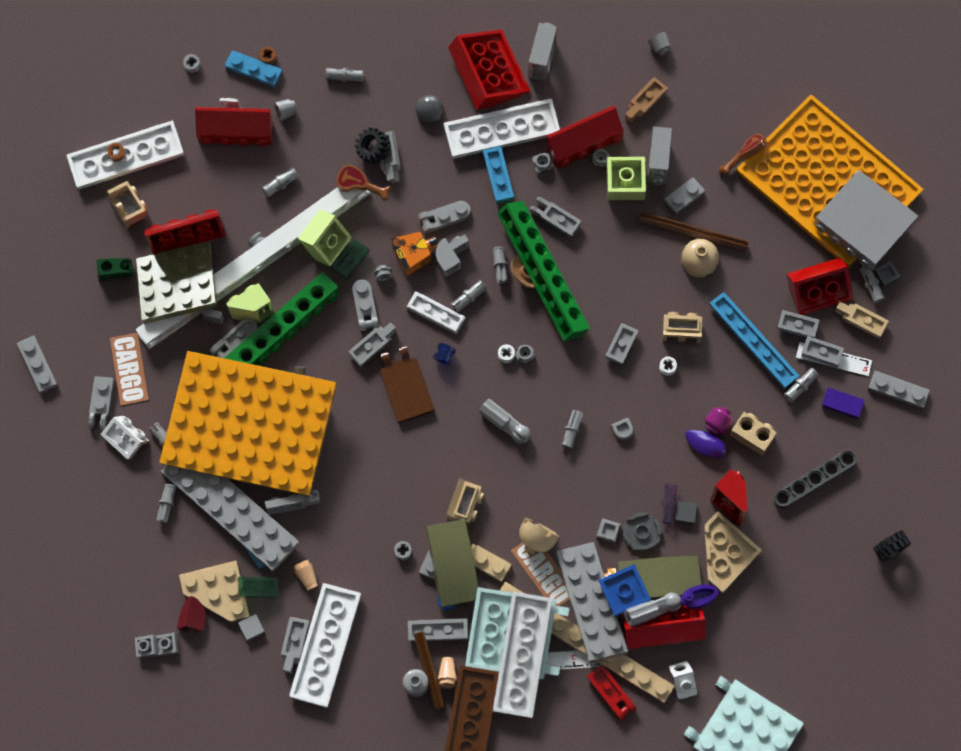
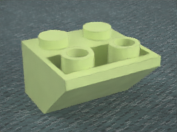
[226,283,274,324]

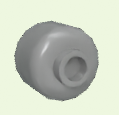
[403,669,429,697]

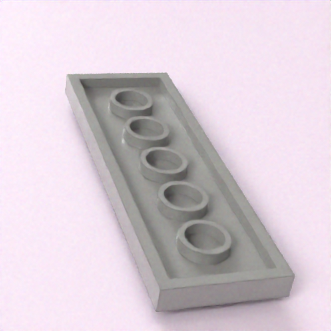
[555,542,628,663]

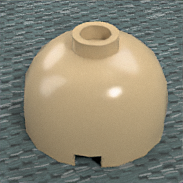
[681,239,719,278]
[519,518,560,554]

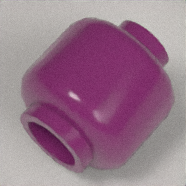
[704,406,733,436]

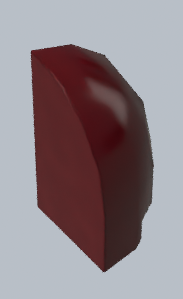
[177,596,205,632]

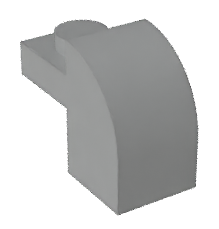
[436,235,469,277]

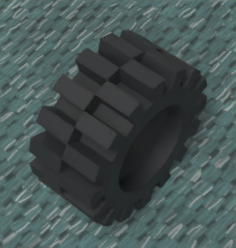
[355,127,391,164]
[873,530,912,562]

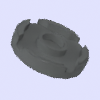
[623,513,662,552]

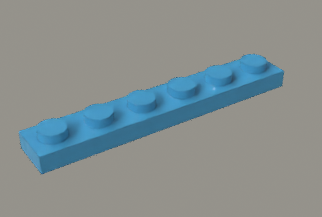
[709,292,799,390]

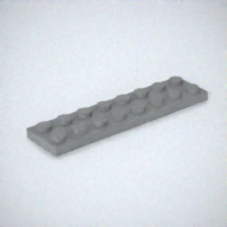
[161,465,300,572]

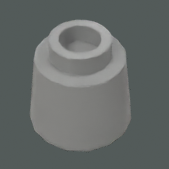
[648,32,671,56]
[274,99,297,122]

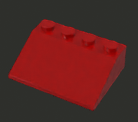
[448,29,530,110]
[144,209,226,254]

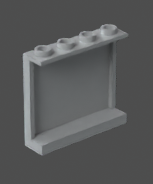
[814,170,918,270]

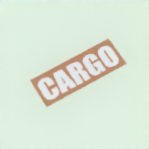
[110,333,149,405]
[511,543,569,606]

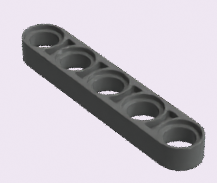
[773,450,857,509]

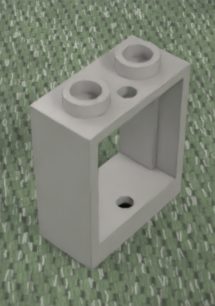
[528,23,557,82]
[648,127,672,185]

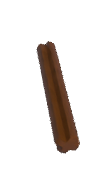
[414,632,445,710]

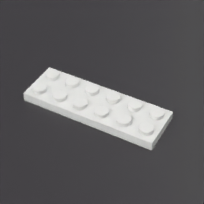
[444,98,560,159]
[67,120,185,190]
[289,583,361,708]
[493,592,553,718]

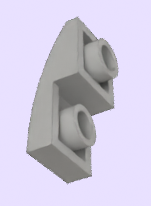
[135,632,179,658]

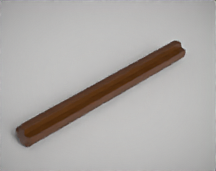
[639,212,748,251]

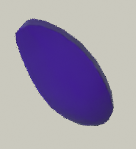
[685,430,726,458]
[681,584,719,609]

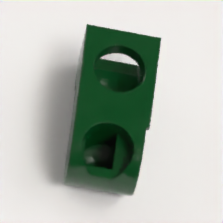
[97,258,133,282]

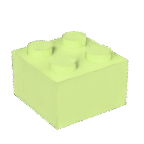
[607,157,646,200]
[298,210,352,266]

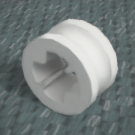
[498,344,515,364]
[659,357,677,376]

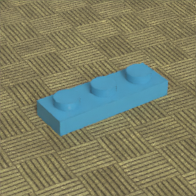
[225,50,283,88]
[483,146,514,203]

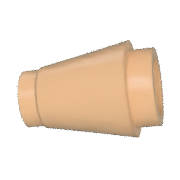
[294,560,318,591]
[438,657,457,688]

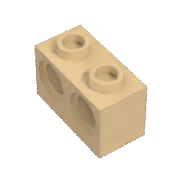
[730,412,777,456]

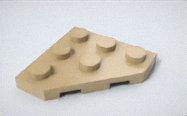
[704,511,762,594]
[179,561,250,623]

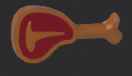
[718,134,768,175]
[336,165,391,201]

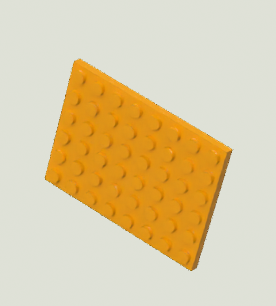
[736,95,924,268]
[159,351,337,496]

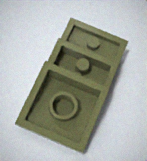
[426,519,478,608]
[617,556,702,601]

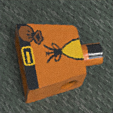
[391,232,438,276]

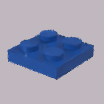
[598,564,651,617]

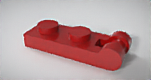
[586,664,637,721]

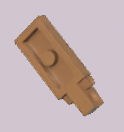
[625,77,668,123]

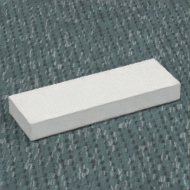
[406,292,465,334]

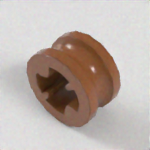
[259,47,277,65]
[107,143,125,162]

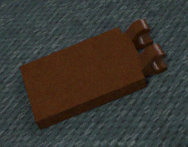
[380,346,435,424]

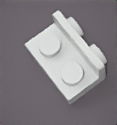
[100,416,149,460]

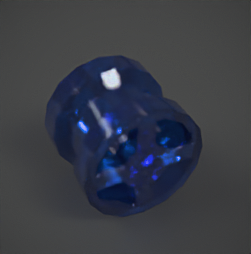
[433,343,456,365]

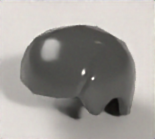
[415,95,444,123]

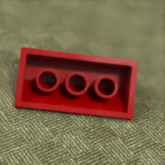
[547,105,624,169]
[195,107,273,146]
[621,603,706,649]

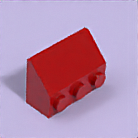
[787,258,853,315]
[710,469,747,526]

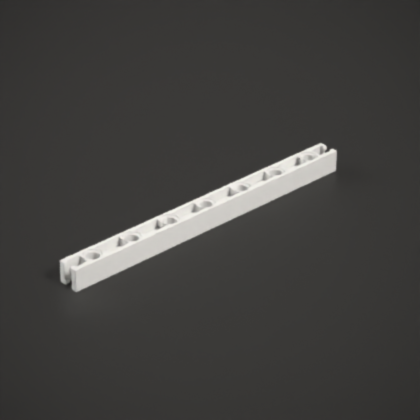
[136,187,371,350]

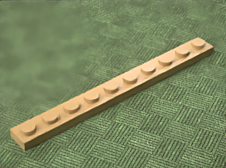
[500,582,674,704]

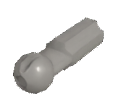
[479,399,531,444]
[624,593,682,627]

